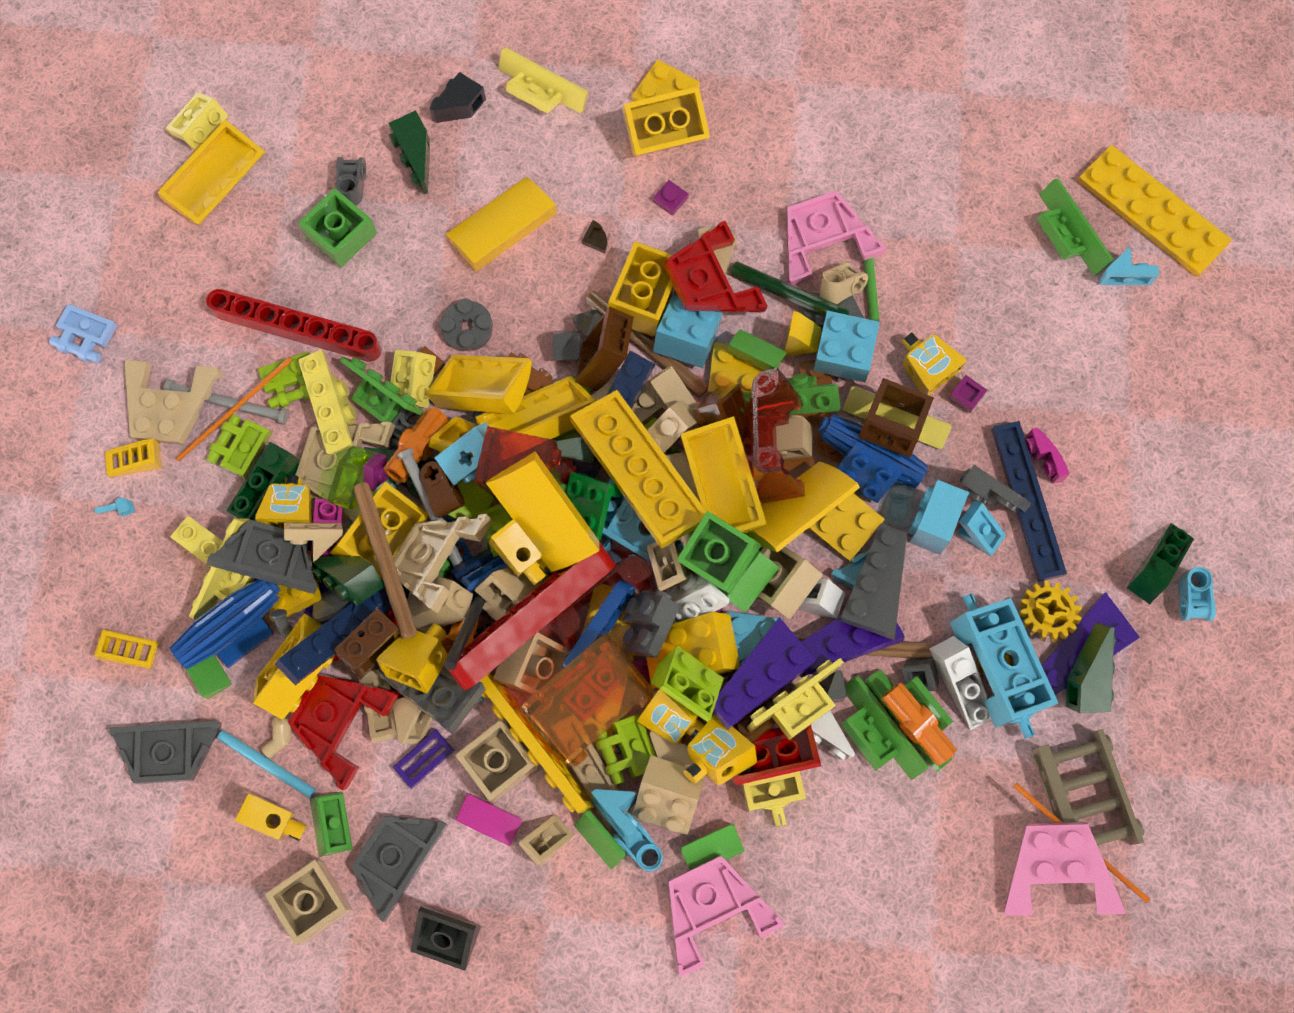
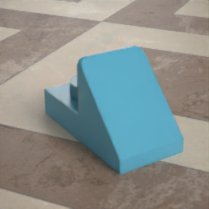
[1099,247,1159,285]
[957,500,1006,556]
[591,789,638,846]

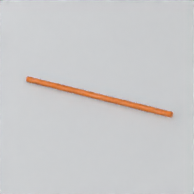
[176,357,293,461]
[1013,783,1150,903]

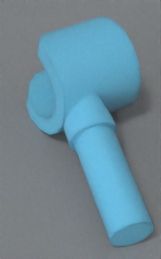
[95,497,135,516]

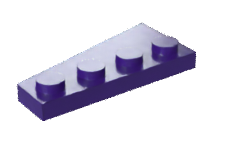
[1042,592,1140,695]
[800,615,905,678]
[713,617,816,730]

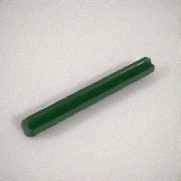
[731,261,849,317]

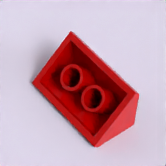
[733,725,821,786]

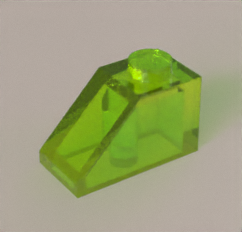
[328,446,377,510]

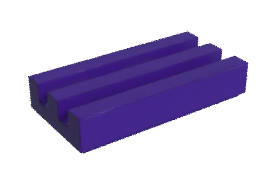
[393,729,455,789]

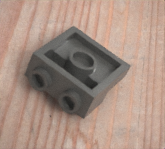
[960,465,1031,512]
[620,590,680,658]

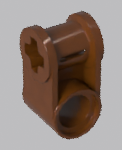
[420,461,465,518]

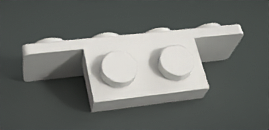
[665,574,730,624]

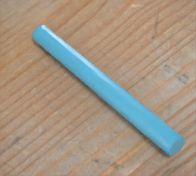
[217,730,316,799]

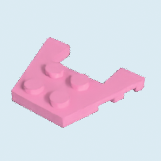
[787,190,886,285]
[1005,822,1125,915]
[668,855,784,976]

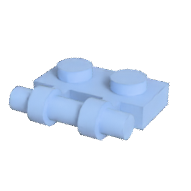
[49,304,117,363]

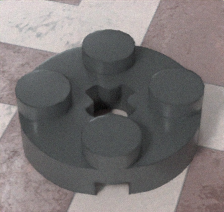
[440,298,493,351]

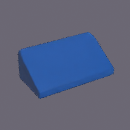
[460,556,509,594]

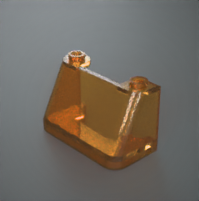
[519,633,655,768]

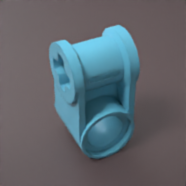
[1178,567,1216,621]
[612,817,664,872]

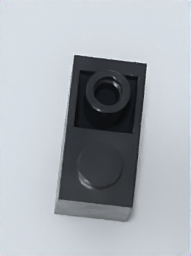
[429,72,486,123]

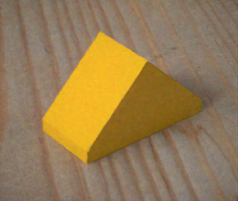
[784,311,822,356]

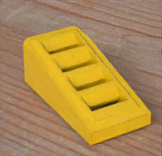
[105,438,162,478]
[94,629,159,669]

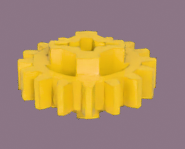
[1019,581,1082,642]

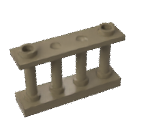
[1031,729,1144,845]

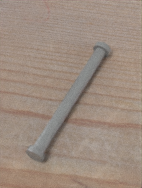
[163,379,290,425]
[397,448,464,568]

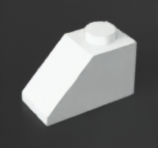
[798,578,846,618]

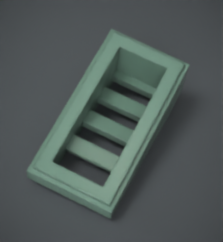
[534,437,595,463]

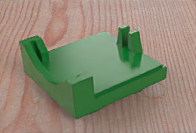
[566,472,621,540]

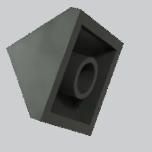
[410,906,481,971]

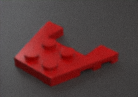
[664,220,768,313]
[288,673,400,791]

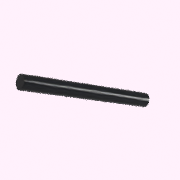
[444,593,486,670]

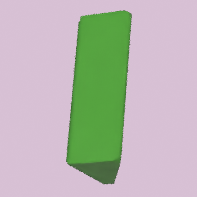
[727,329,787,375]
[186,655,232,699]
[310,793,353,857]
[575,810,627,869]
[680,824,744,870]

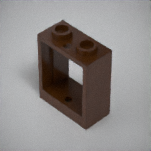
[575,307,634,391]
[859,378,934,458]
[692,383,753,447]
[334,608,401,680]

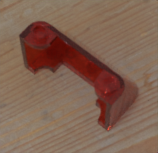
[747,368,805,503]
[475,426,576,499]
[546,548,655,650]

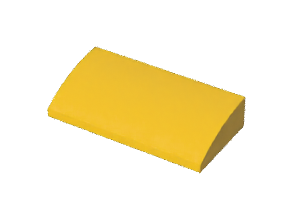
[158,119,265,226]
[445,177,557,272]
[426,355,532,414]
[476,376,596,460]
[680,417,767,533]
[486,452,599,572]
[744,461,860,552]

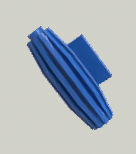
[817,414,928,503]
[169,579,281,669]

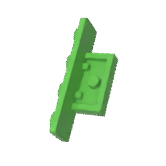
[1037,178,1113,275]
[339,356,423,423]
[739,374,841,417]
[865,670,954,771]
[840,676,928,780]

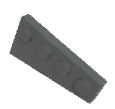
[841,524,907,640]
[377,667,486,735]

